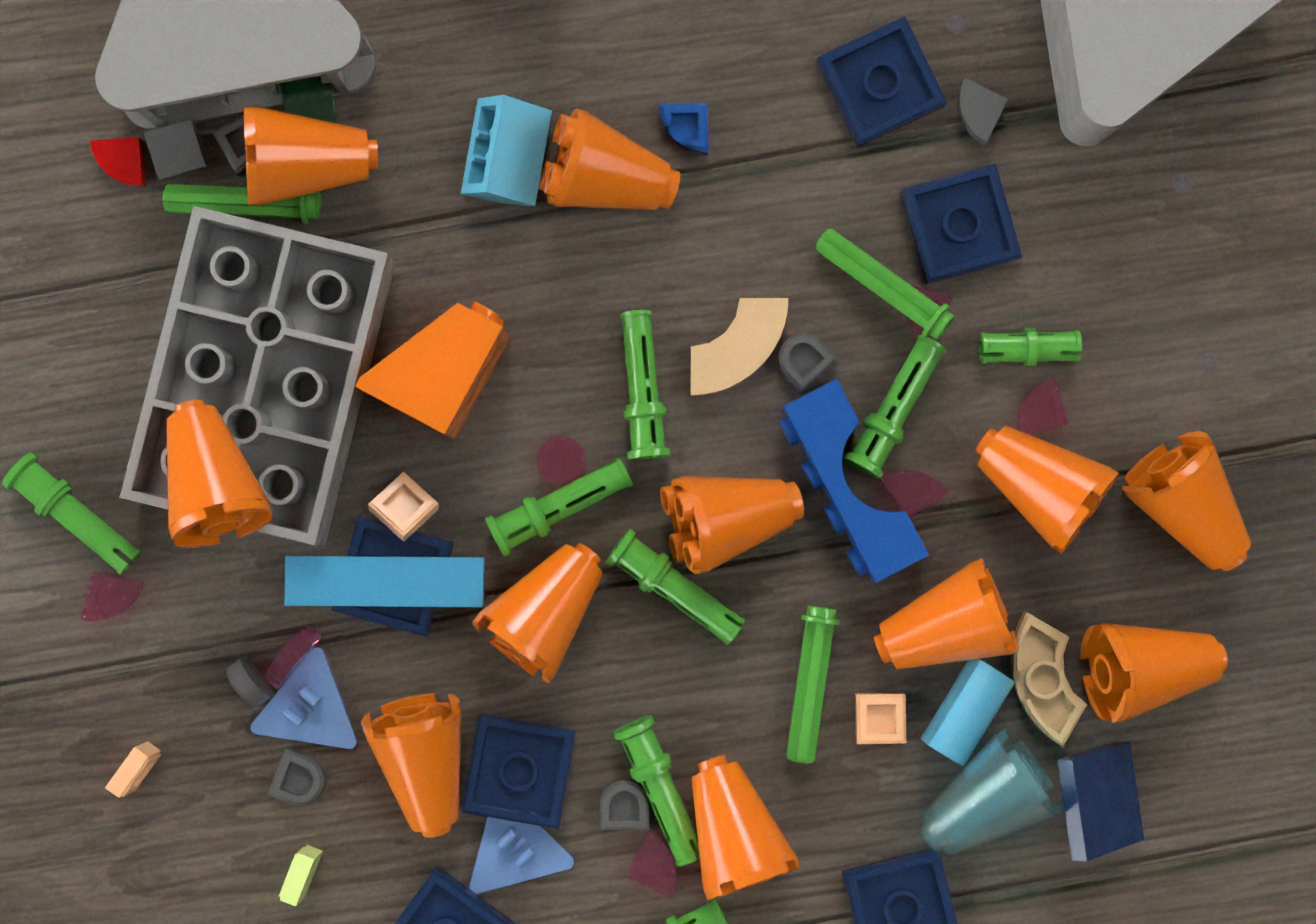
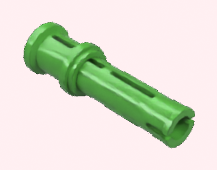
[620,310,671,461]
[842,335,946,480]
[2,452,142,576]
[485,457,633,557]
[604,528,745,645]
[612,715,700,867]

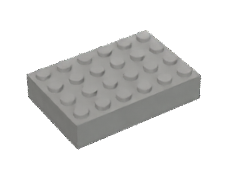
[119,206,396,545]

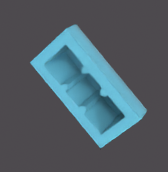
[461,95,552,206]
[920,659,1015,766]

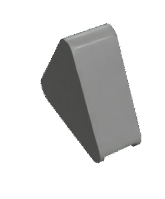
[95,0,376,130]
[1040,0,1282,147]

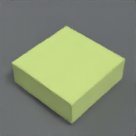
[279,845,323,906]

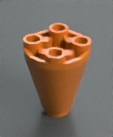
[538,108,680,211]
[660,476,804,574]

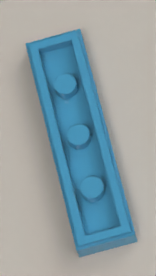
[284,556,485,607]

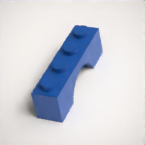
[778,379,929,583]

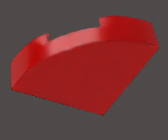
[90,137,147,188]

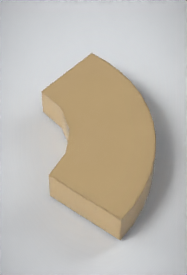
[690,298,789,397]
[1011,612,1087,747]

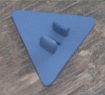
[250,647,358,749]
[469,817,574,894]

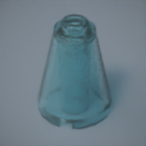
[920,726,1064,855]

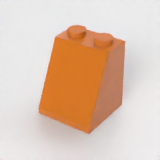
[355,301,510,439]

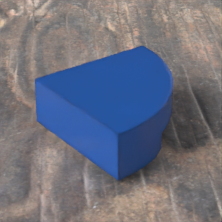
[659,103,709,155]

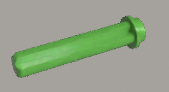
[162,184,321,224]
[815,229,955,340]
[786,605,840,764]

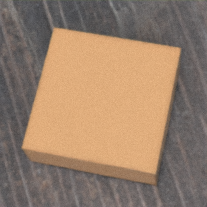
[368,471,439,542]
[855,692,907,744]
[105,741,161,798]

